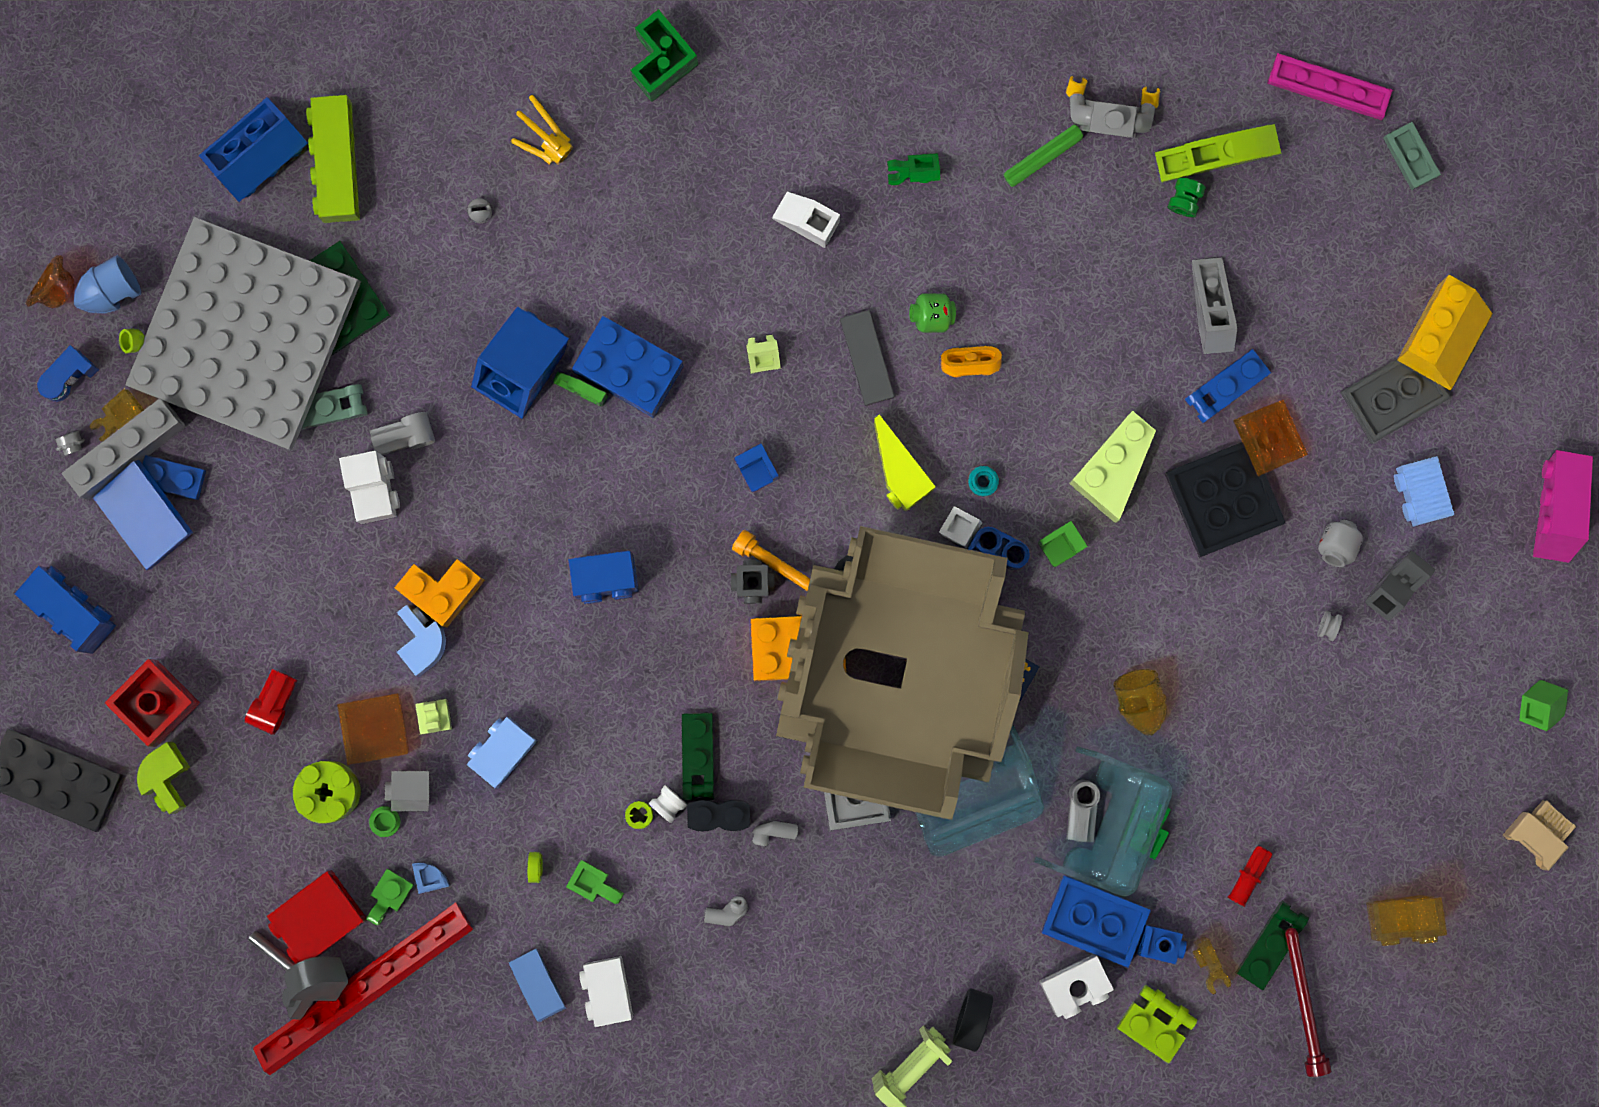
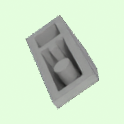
[1192,258,1237,354]

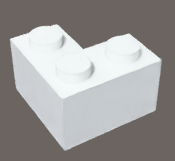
[339,451,400,524]

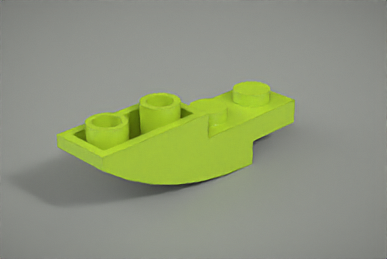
[1155,124,1282,183]

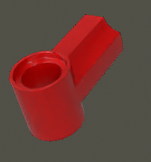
[245,669,298,735]

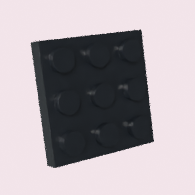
[1164,439,1286,558]

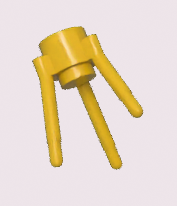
[511,95,573,165]

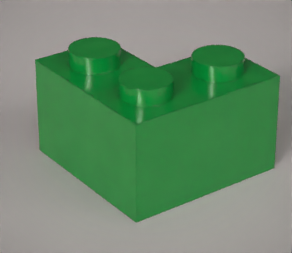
[630,9,698,102]

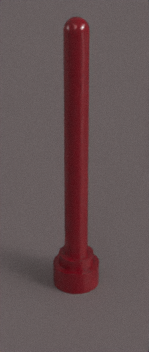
[1285,928,1332,1077]

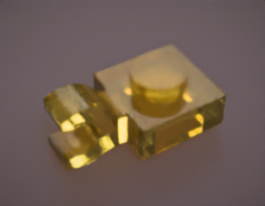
[1192,937,1231,995]

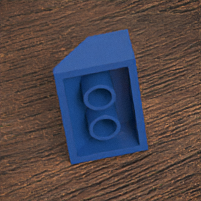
[199,97,308,202]

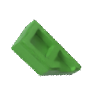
[553,372,608,407]

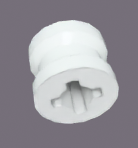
[649,785,687,823]

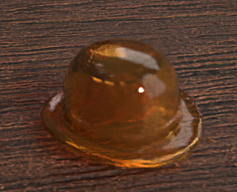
[25,255,75,309]

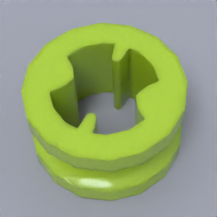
[625,801,653,829]

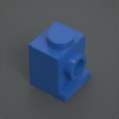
[1137,924,1187,964]

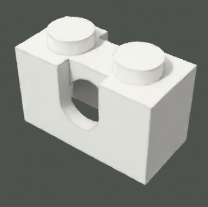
[1039,954,1114,1019]

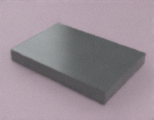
[1340,359,1451,444]

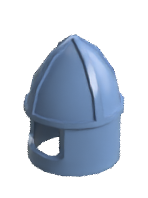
[74,255,141,313]

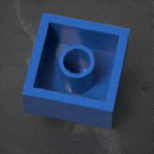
[568,551,639,604]

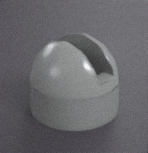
[467,198,492,224]

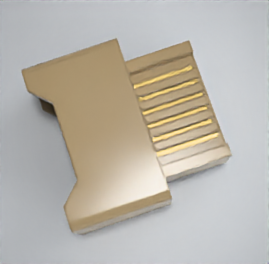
[1503,800,1576,871]

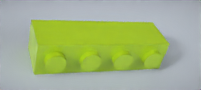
[306,95,360,223]

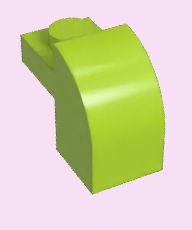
[137,742,190,814]

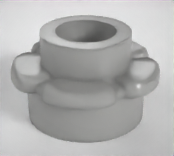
[55,431,85,455]

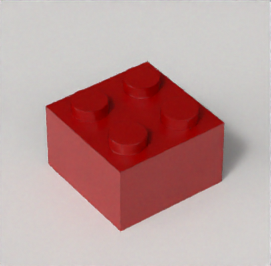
[105,659,200,747]

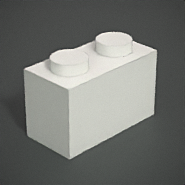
[579,956,633,1027]

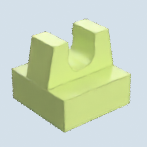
[746,335,781,373]
[416,699,452,734]

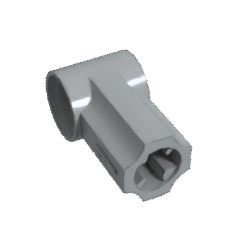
[370,412,435,455]
[1066,779,1100,842]

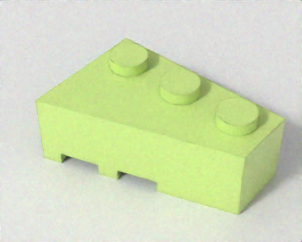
[1069,411,1156,523]

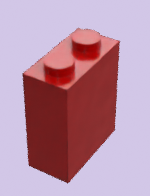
[266,870,367,964]

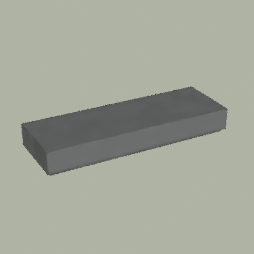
[840,310,894,406]

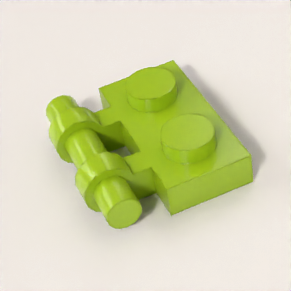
[1116,985,1198,1064]

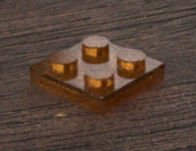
[1233,399,1308,476]
[337,693,410,765]

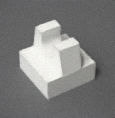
[939,506,982,549]

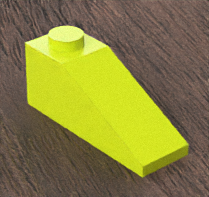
[874,415,935,512]

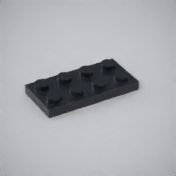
[0,728,123,832]

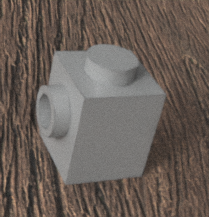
[385,771,429,811]

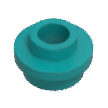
[968,466,999,497]

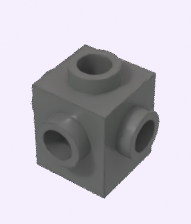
[731,560,774,604]

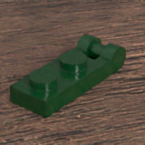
[682,713,714,800]
[1235,900,1309,990]

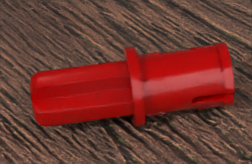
[1227,846,1272,907]

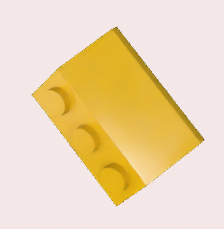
[1397,275,1493,390]

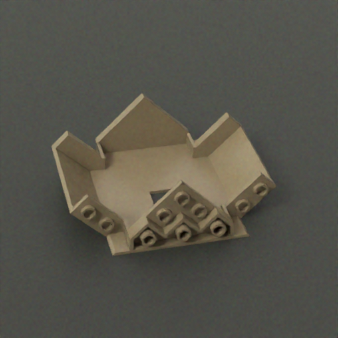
[776,526,1029,820]

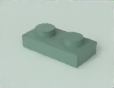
[1383,122,1441,191]

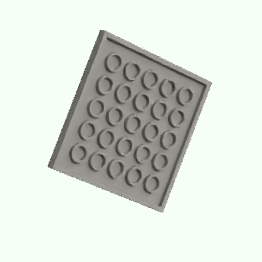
[125,217,361,451]

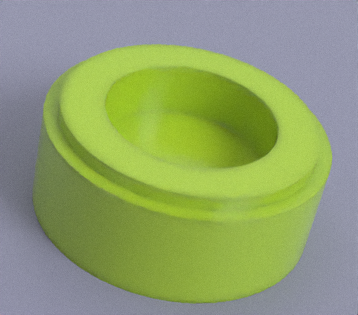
[527,852,543,883]

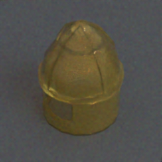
[1113,669,1167,736]

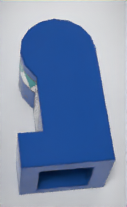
[37,345,99,402]

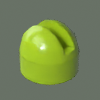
[119,328,145,353]

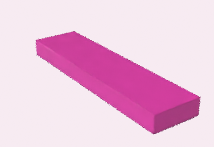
[1267,53,1392,120]

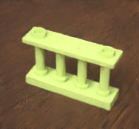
[872,1025,952,1107]

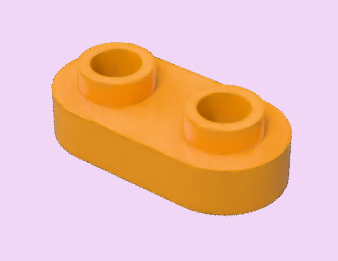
[941,346,1002,377]

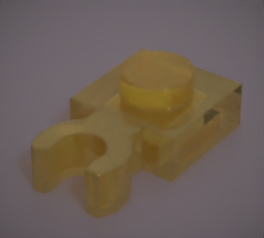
[89,389,144,442]

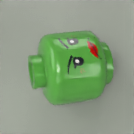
[909,293,956,333]

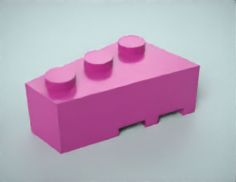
[1533,450,1593,563]

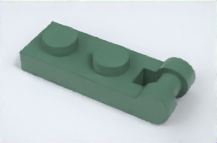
[301,384,368,430]

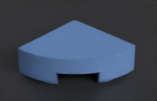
[412,863,450,894]

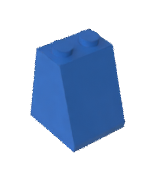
[471,306,569,419]

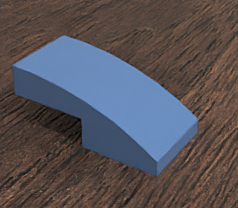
[509,949,566,1022]

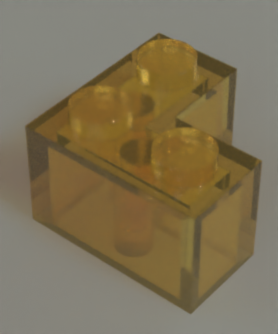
[1366,894,1447,946]

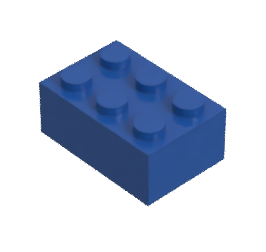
[572,316,684,418]

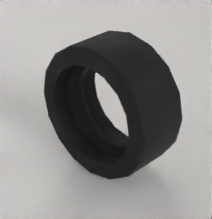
[953,988,993,1052]

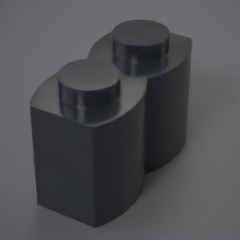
[687,800,750,832]

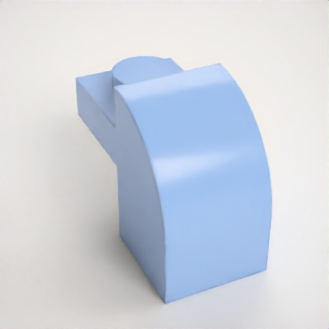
[397,605,446,677]

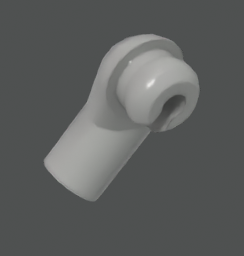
[752,821,798,846]
[704,896,748,926]

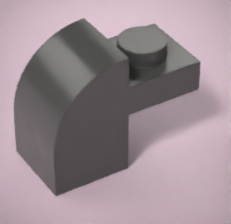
[1365,550,1436,621]
[282,957,348,1020]

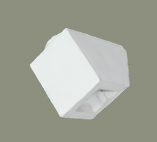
[772,192,840,248]

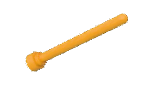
[732,530,810,591]

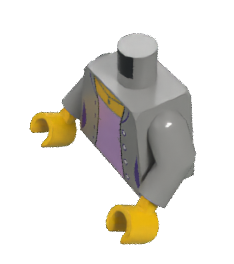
[1066,76,1160,138]

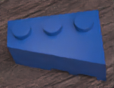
[15,566,116,654]

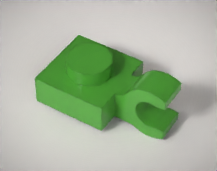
[566,860,624,904]
[366,869,414,926]

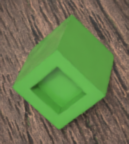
[1038,521,1088,567]
[1519,680,1568,731]

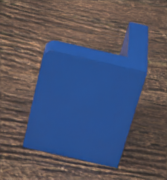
[734,444,779,492]

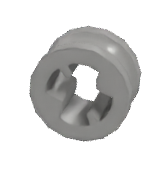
[1317,611,1342,641]

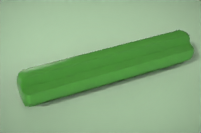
[1004,125,1083,187]

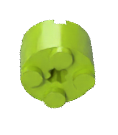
[293,761,361,823]

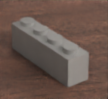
[61,398,186,501]

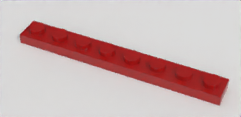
[253,903,473,1075]

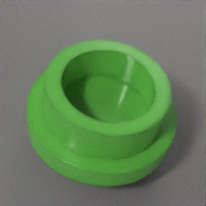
[369,806,401,837]

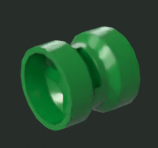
[1167,178,1206,218]

